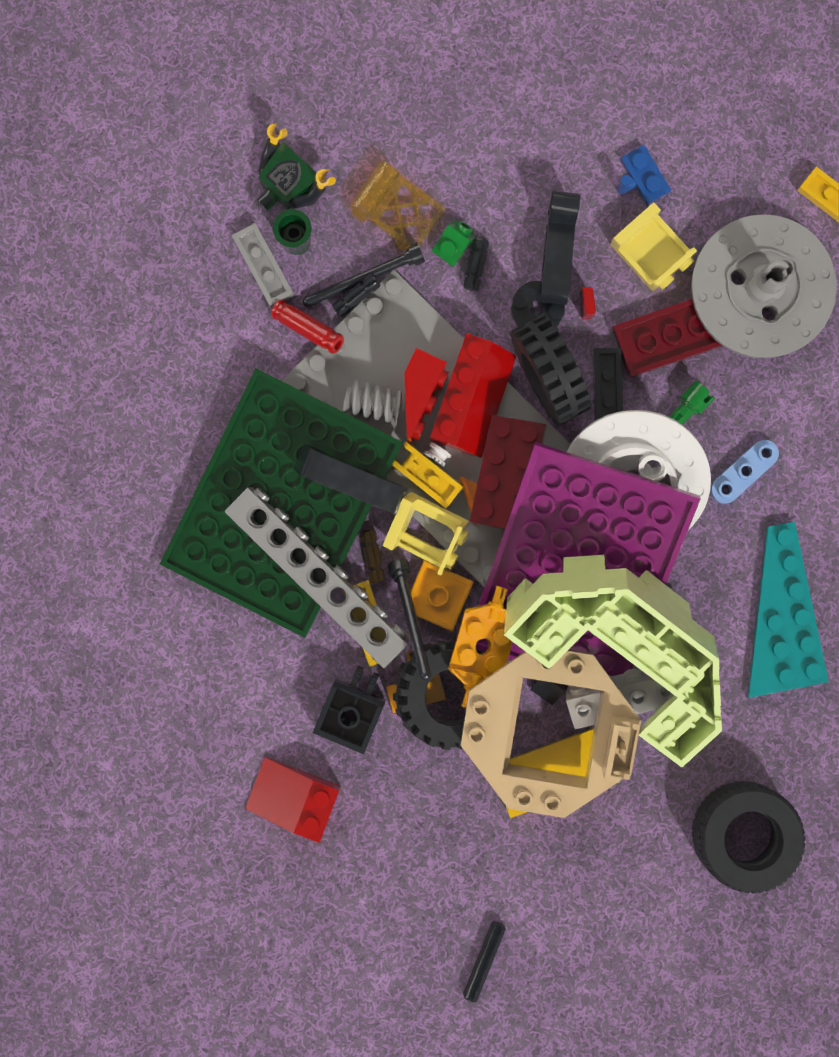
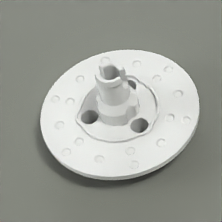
[567,410,711,530]

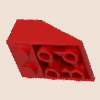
[404,348,449,444]

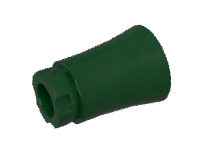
[273,209,312,255]

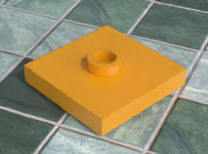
[403,560,474,632]

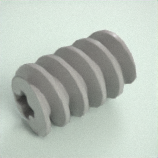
[343,380,402,424]

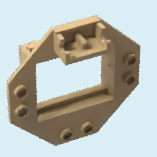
[461,650,641,818]

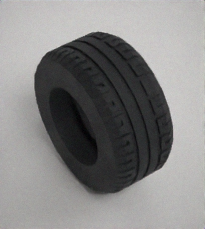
[692,781,806,894]

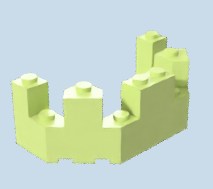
[504,555,722,767]

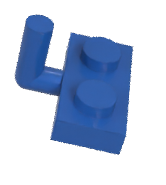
[617,145,671,205]

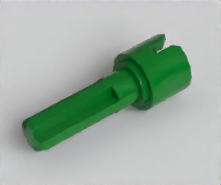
[669,381,715,425]

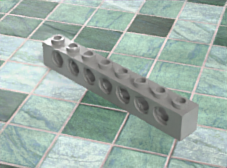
[224,487,409,668]

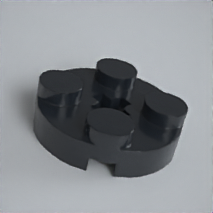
[511,281,565,327]

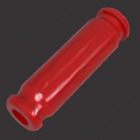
[271,300,344,354]

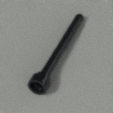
[303,242,425,307]
[387,559,431,680]

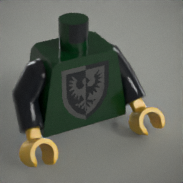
[256,123,336,212]

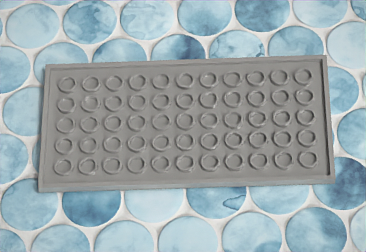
[282,270,570,587]

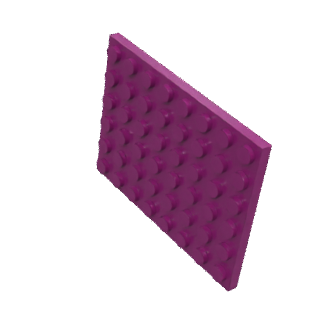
[475,442,701,676]

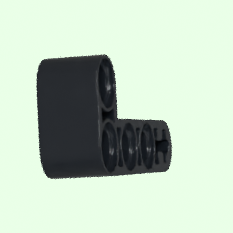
[539,191,581,305]
[293,444,408,514]

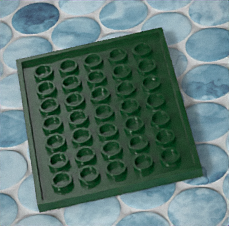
[160,368,404,638]

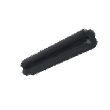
[463,921,506,1003]

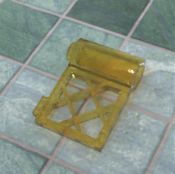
[349,161,446,251]

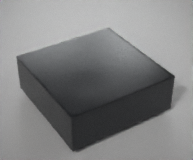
[530,680,568,705]

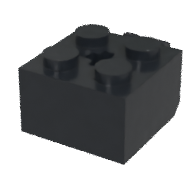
[312,666,386,754]

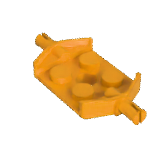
[448,586,513,708]

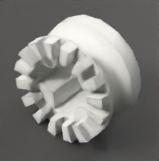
[424,442,451,467]

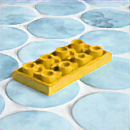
[506,728,594,818]

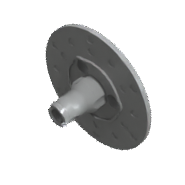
[691,215,837,358]

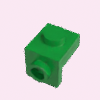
[432,221,477,267]

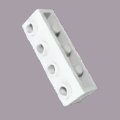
[566,669,674,729]

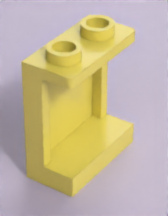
[610,202,697,291]

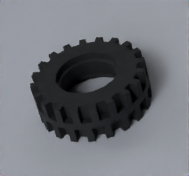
[510,314,592,426]
[393,640,482,750]

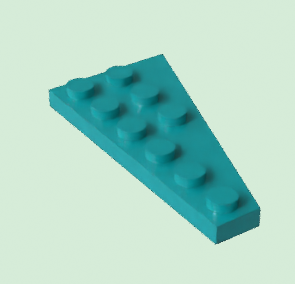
[747,522,829,698]

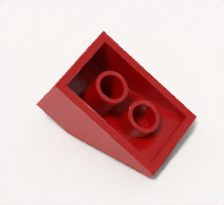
[245,757,341,843]

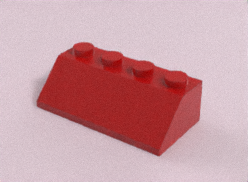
[430,333,516,458]

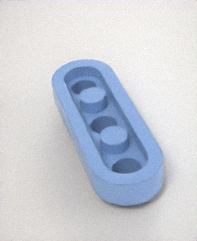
[710,440,779,504]

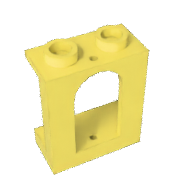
[383,492,469,575]

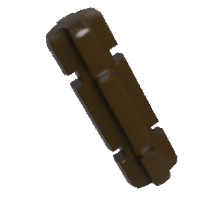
[361,530,385,583]

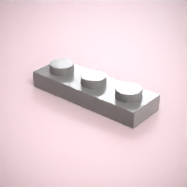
[231,223,294,308]

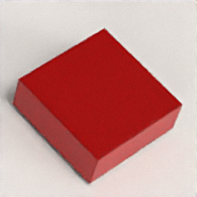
[579,287,596,320]

